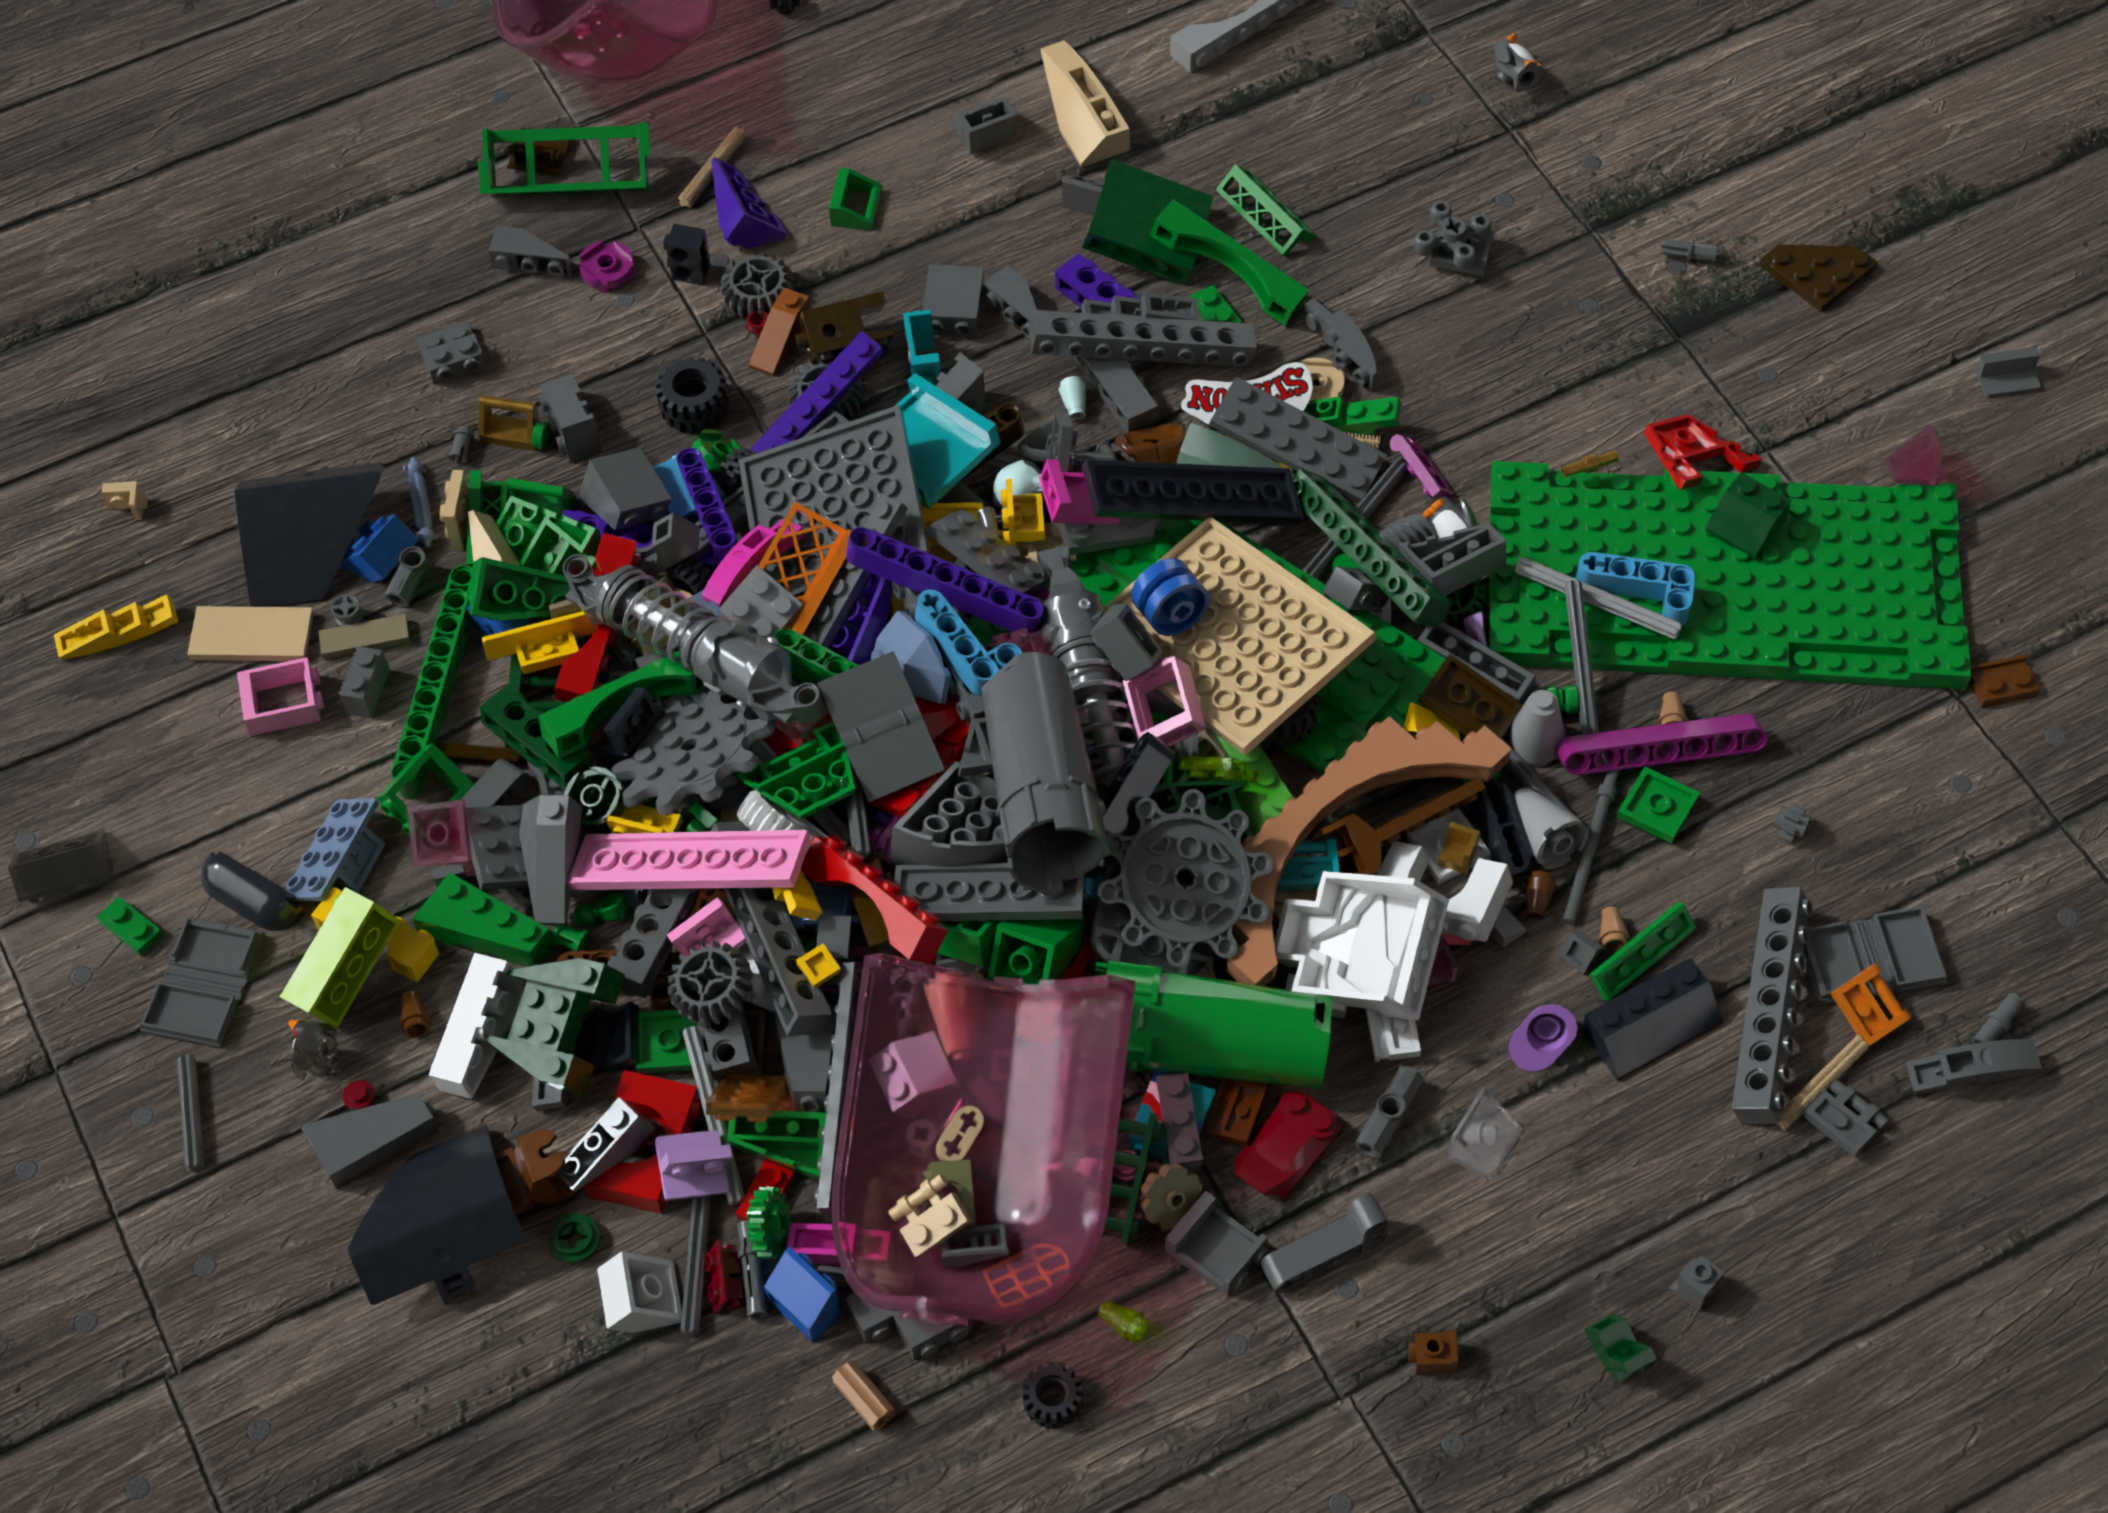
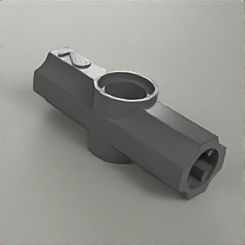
[1355,1066,1425,1159]

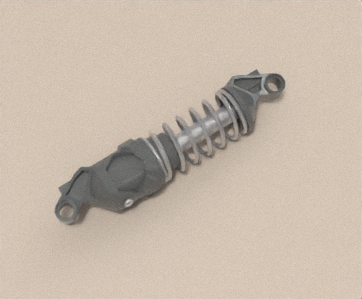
[563,554,828,725]

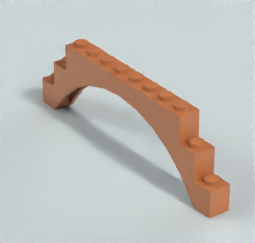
[1226,716,1512,986]

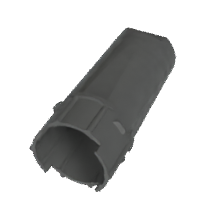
[981,652,1110,893]

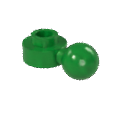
[573,891,629,928]

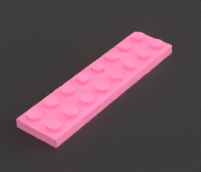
[567,830,811,890]

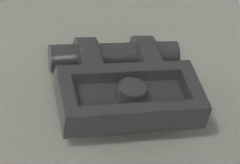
[1803,1079,1889,1158]

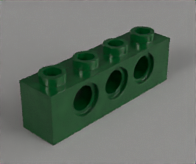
[480,686,592,791]

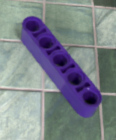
[676,447,738,564]

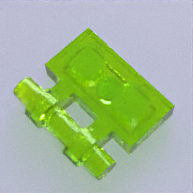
[1179,757,1258,782]

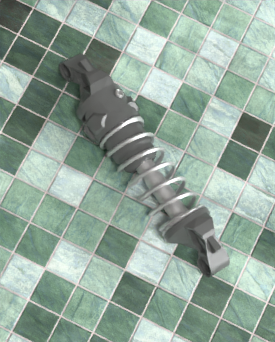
[1037,545,1140,837]

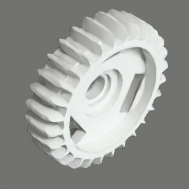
[737,790,829,853]

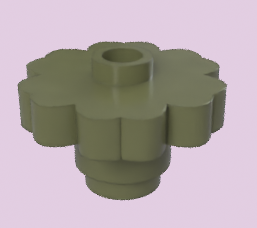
[1139,1163,1202,1230]

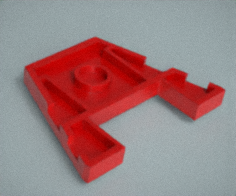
[1644,414,1762,490]

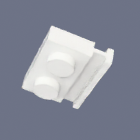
[1365,1008,1421,1062]

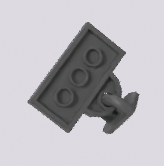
[1017,407,1117,524]

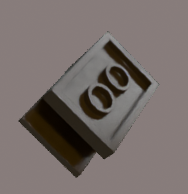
[795,291,895,365]

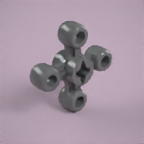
[1414,200,1492,270]

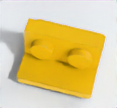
[1001,478,1045,547]
[606,804,683,834]

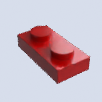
[736,1159,795,1221]

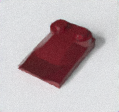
[1233,1090,1343,1201]

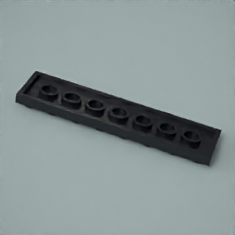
[1081,460,1304,524]

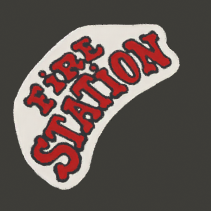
[1181,362,1313,425]

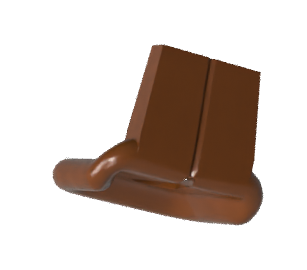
[1115,423,1186,463]

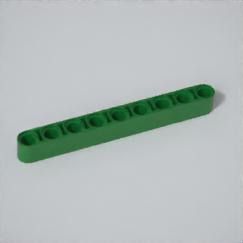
[391,565,472,799]

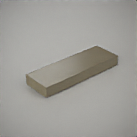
[318,614,411,660]

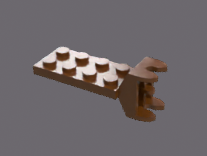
[1313,777,1485,875]
[496,1129,579,1215]

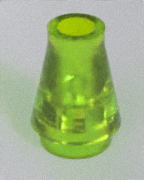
[1098,1300,1149,1343]

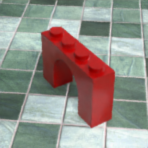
[584,1070,703,1214]

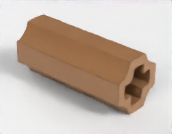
[832,1360,896,1431]

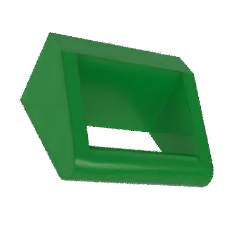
[829,167,883,230]
[507,478,576,515]

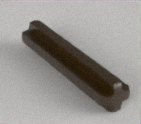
[435,742,522,766]

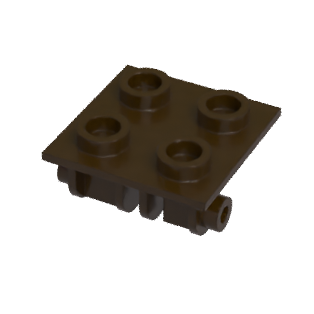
[507,128,571,175]

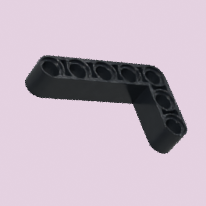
[1085,732,1175,878]

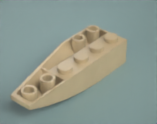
[1041,41,1130,167]

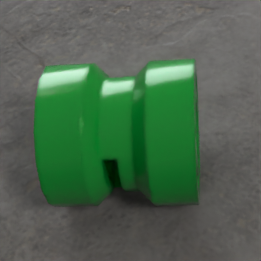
[1545,685,1578,715]

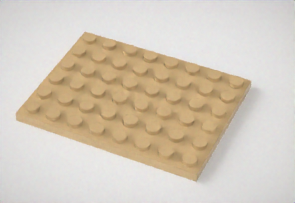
[1103,517,1376,756]

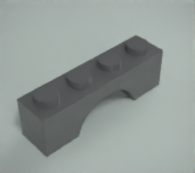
[637,512,700,577]

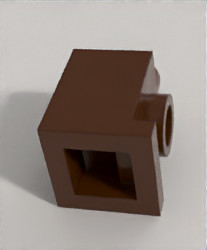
[1408,1329,1458,1375]

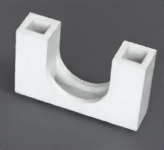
[1377,841,1513,942]

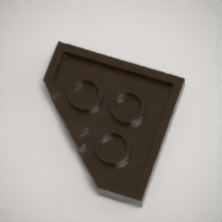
[1759,244,1878,312]

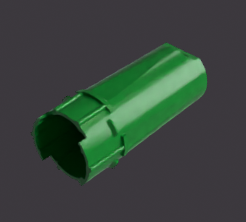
[1082,960,1333,1090]

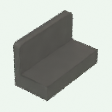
[1976,347,2041,398]

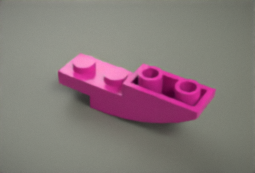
[701,518,806,608]

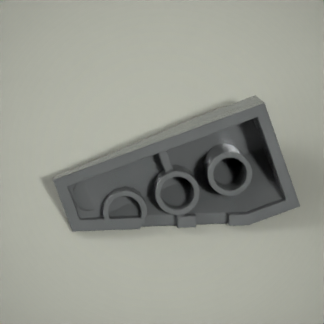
[519,795,583,925]

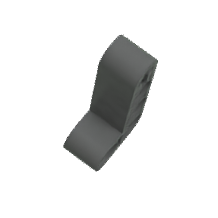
[1259,1194,1390,1294]

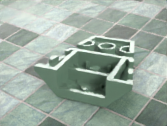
[1176,423,1295,478]

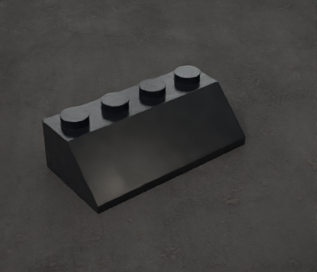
[1581,957,1723,1081]

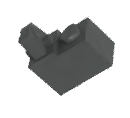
[817,915,857,988]

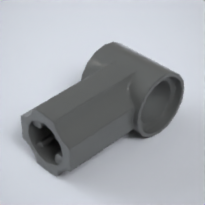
[384,546,431,608]

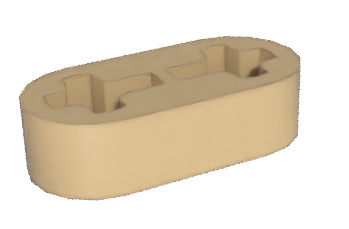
[936,1106,984,1161]

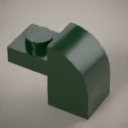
[1584,1314,1657,1382]

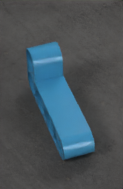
[1576,552,1695,626]
[915,589,1022,695]

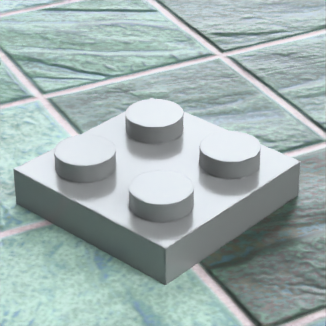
[717,565,803,639]

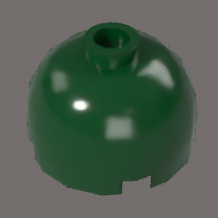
[564,766,626,830]

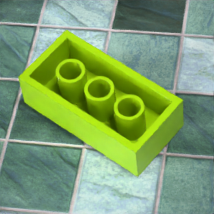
[280,887,401,1029]

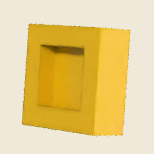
[796,943,841,989]

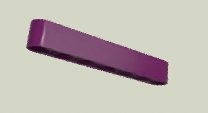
[1556,714,1768,775]

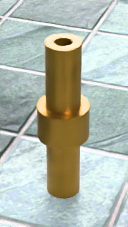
[1561,450,1619,478]

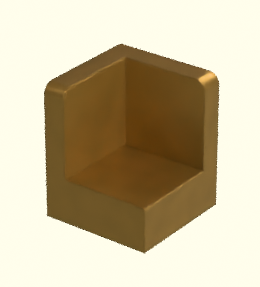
[1438,822,1480,875]

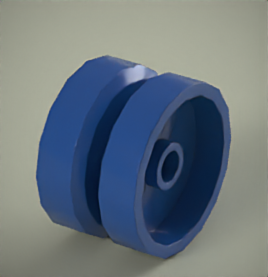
[1131,558,1210,636]

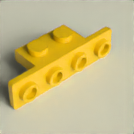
[482,611,598,674]

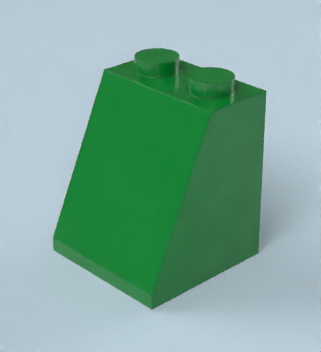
[987,919,1086,1002]

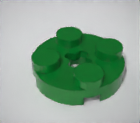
[691,429,742,476]

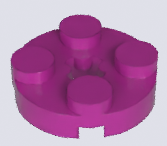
[579,241,635,293]

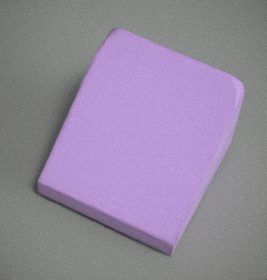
[1463,611,1488,647]

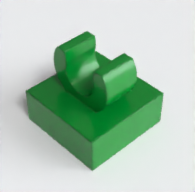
[686,801,721,832]

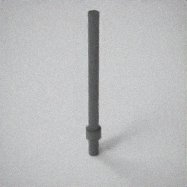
[1562,769,1620,925]

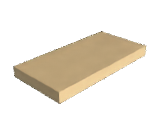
[187,606,314,661]

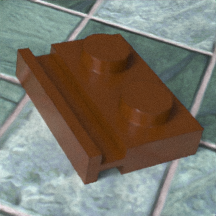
[1970,655,2040,708]
[1203,1079,1268,1147]

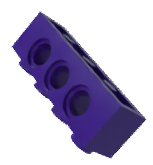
[1055,253,1139,308]

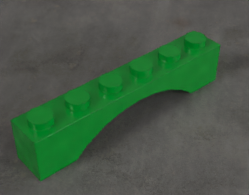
[1150,199,1309,326]
[539,650,708,759]

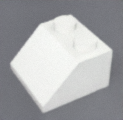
[598,1252,682,1333]

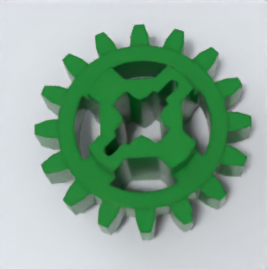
[746,1187,791,1259]

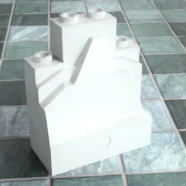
[1274,871,1449,1020]

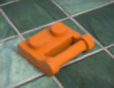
[1830,963,1911,1046]

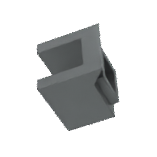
[1669,1255,1725,1311]

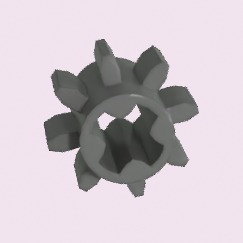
[1774,803,1812,842]

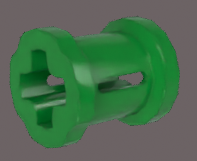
[550,921,592,951]

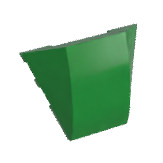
[732,721,856,820]

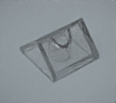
[1447,1087,1522,1179]

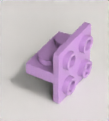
[655,1130,732,1201]

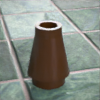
[1526,871,1556,919]
[400,991,432,1038]

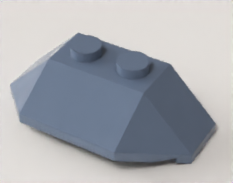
[871,611,951,704]

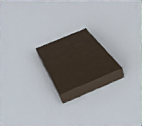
[1417,653,1523,739]

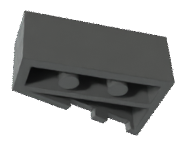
[936,352,986,414]
[538,374,602,463]
[1399,523,1506,596]

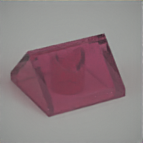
[1884,424,1943,485]
[407,800,471,867]

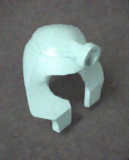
[993,459,1042,509]

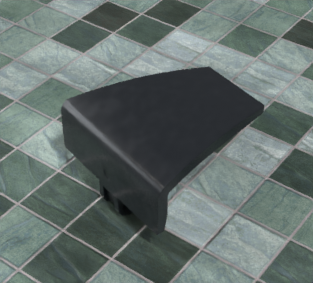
[235,462,384,607]
[347,1125,526,1305]

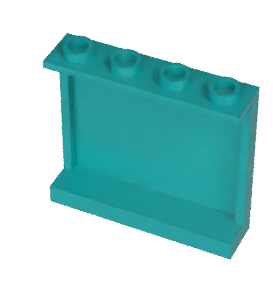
[895,373,1001,509]

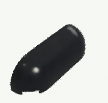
[1471,778,1532,880]
[201,851,306,931]

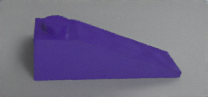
[712,157,787,249]

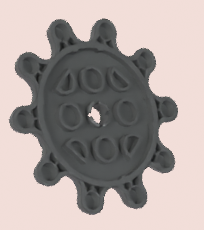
[612,690,775,815]
[1098,789,1273,968]

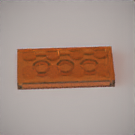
[706,1074,789,1122]

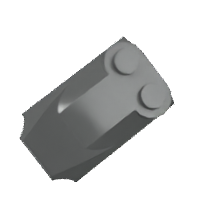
[1056,518,1162,556]

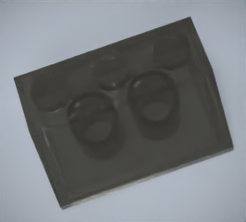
[8,829,113,903]

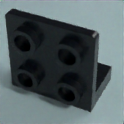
[586,687,660,756]

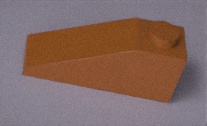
[749,288,811,377]

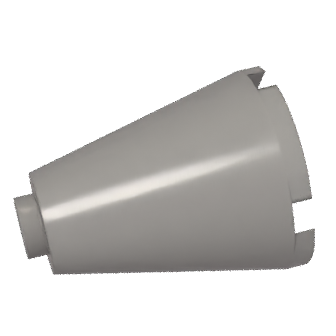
[1506,690,1566,767]
[1512,788,1589,869]

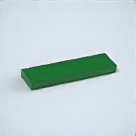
[1589,902,1697,1001]

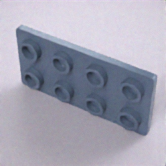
[284,798,385,901]

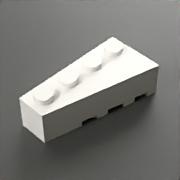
[429,953,524,1099]

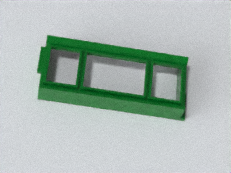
[478,122,651,196]

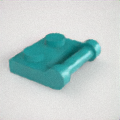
[1278,837,1340,891]

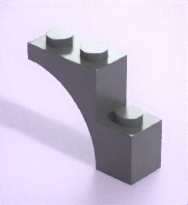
[845,1283,972,1360]

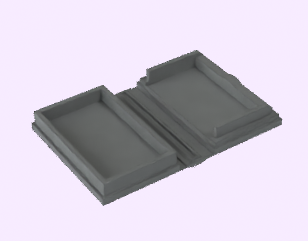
[817,651,945,803]
[1803,906,1947,1007]
[140,917,266,1048]

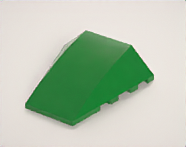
[496,496,601,623]

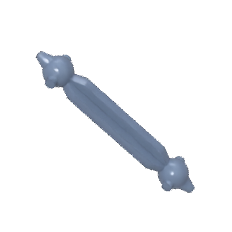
[403,457,438,549]

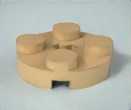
[1302,358,1344,401]

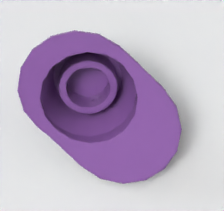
[1509,1004,1578,1072]

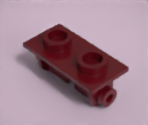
[705,1240,744,1314]

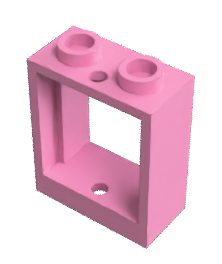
[1123,656,1207,746]
[237,657,324,736]

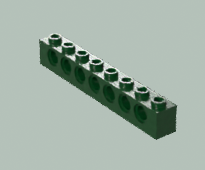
[1293,469,1453,628]

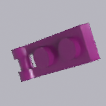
[1390,435,1454,499]

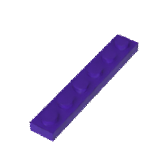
[750,331,884,453]

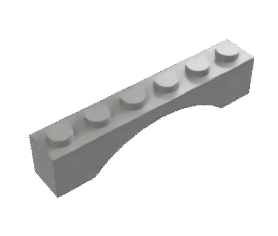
[1170,0,1308,73]

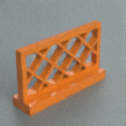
[759,501,851,635]

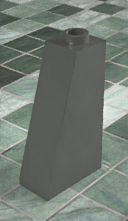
[773,1008,836,1113]
[301,1093,439,1189]

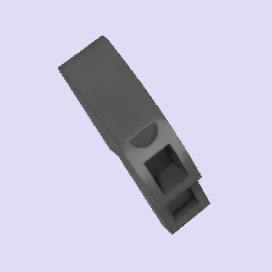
[1304,298,1377,393]
[1905,1039,2042,1095]

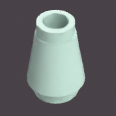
[1059,376,1086,420]

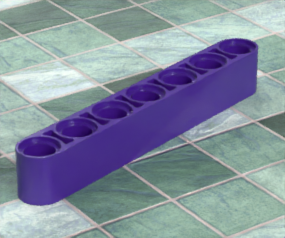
[846,527,1044,636]

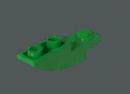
[1304,396,1402,437]

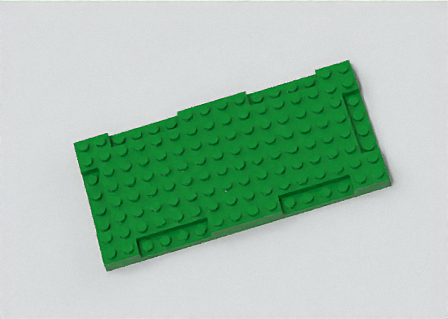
[1488,461,1971,689]

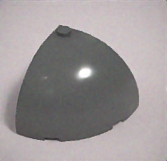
[891,761,1008,867]

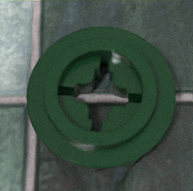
[547,1213,600,1265]

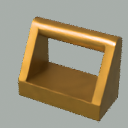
[479,395,540,451]

